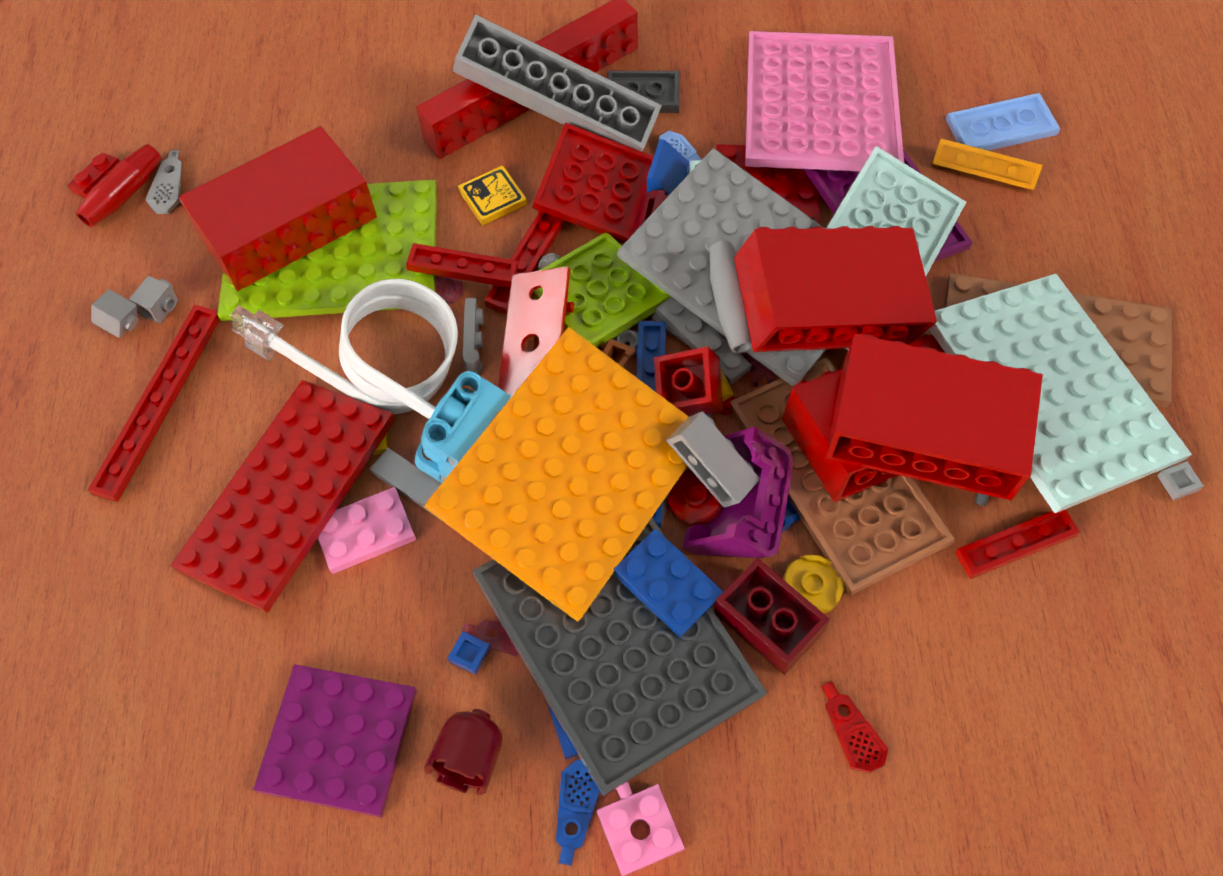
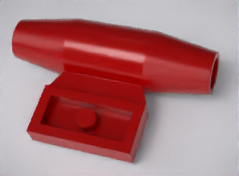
[67,144,162,228]

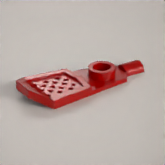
[822,681,888,774]

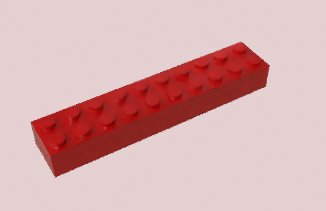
[416,0,638,159]

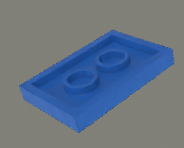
[613,529,723,638]

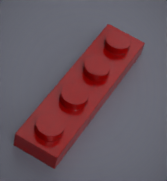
[406,243,518,288]
[955,509,1080,579]

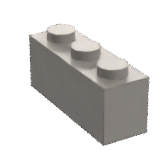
[666,411,760,507]

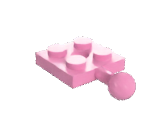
[596,782,685,876]

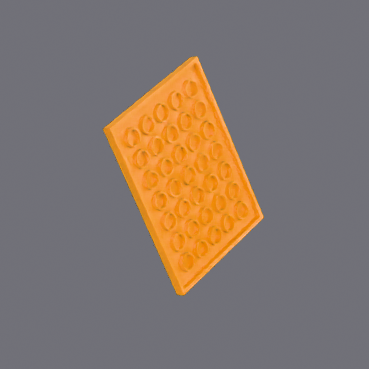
[424,327,688,622]

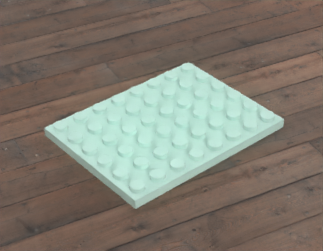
[929,274,1192,513]

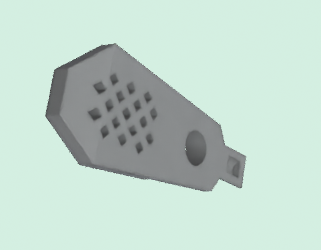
[145,150,182,214]

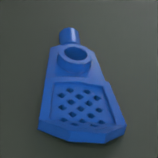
[556,760,600,866]

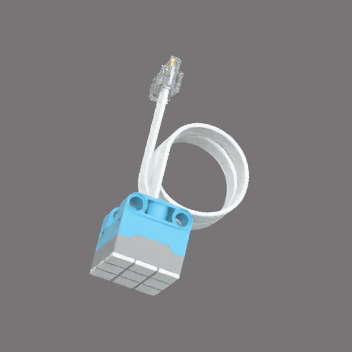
[230,279,512,483]

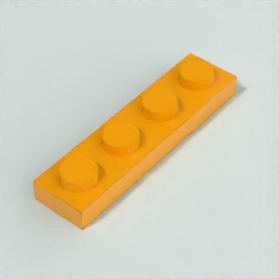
[933,138,1043,190]

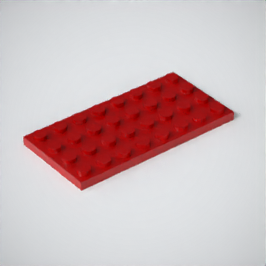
[170,380,396,613]

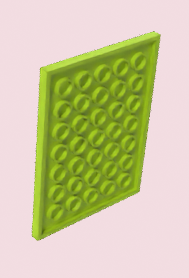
[217,179,437,321]

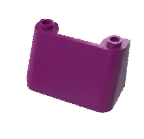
[682,426,793,558]

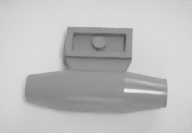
[710,241,752,353]

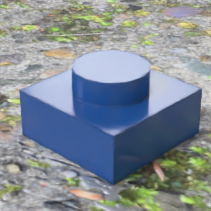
[447,631,491,675]

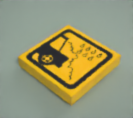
[458,165,527,226]

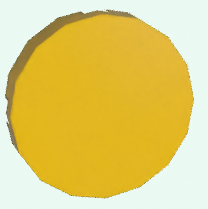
[783,555,844,613]

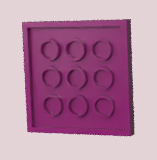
[253,664,417,818]

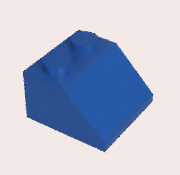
[647,139,689,196]

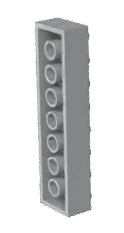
[452,14,662,152]

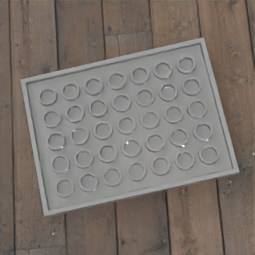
[617,148,826,386]

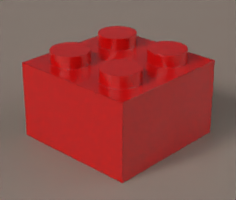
[654,346,723,417]

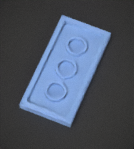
[945,93,1060,151]

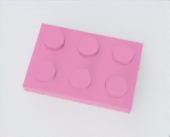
[318,487,416,574]

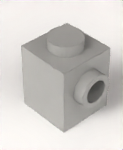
[129,276,179,324]
[91,289,138,338]

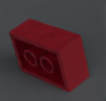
[714,557,830,675]

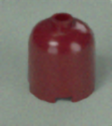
[424,709,503,795]

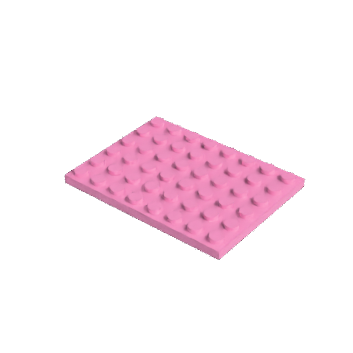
[745,31,904,171]

